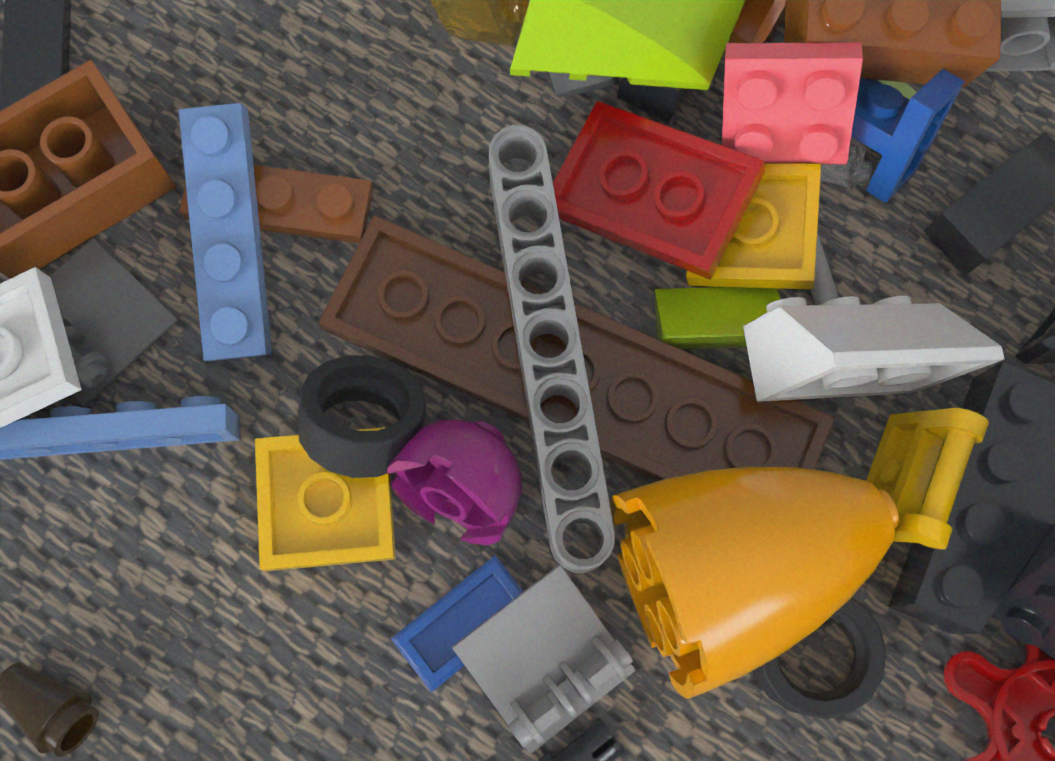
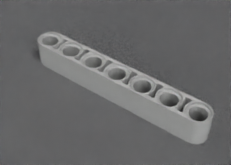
[489,125,615,573]

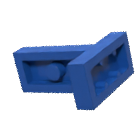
[851,68,965,203]

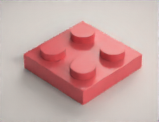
[722,42,863,164]

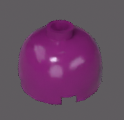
[387,420,522,545]

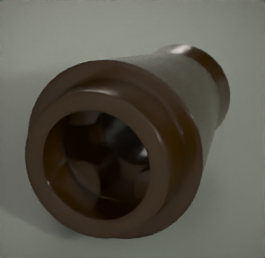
[0,662,99,757]

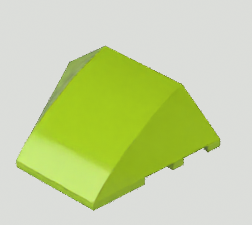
[510,0,746,90]

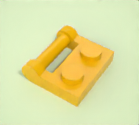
[866,408,989,550]

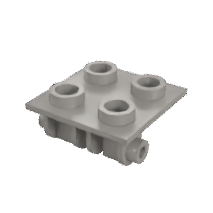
[451,564,636,754]

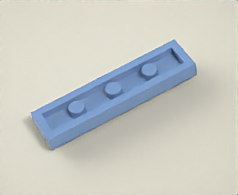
[178,103,272,361]
[0,396,240,460]

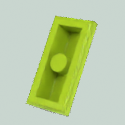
[654,287,780,349]

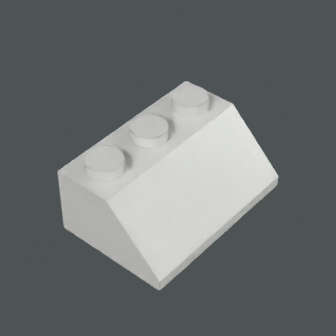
[743,296,1004,402]

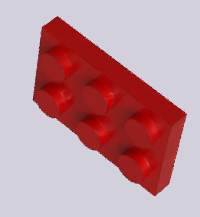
[553,101,765,280]

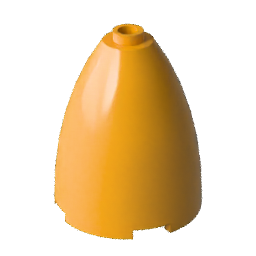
[609,466,899,699]

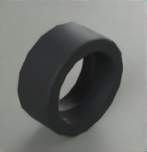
[298,355,426,478]
[753,597,887,719]

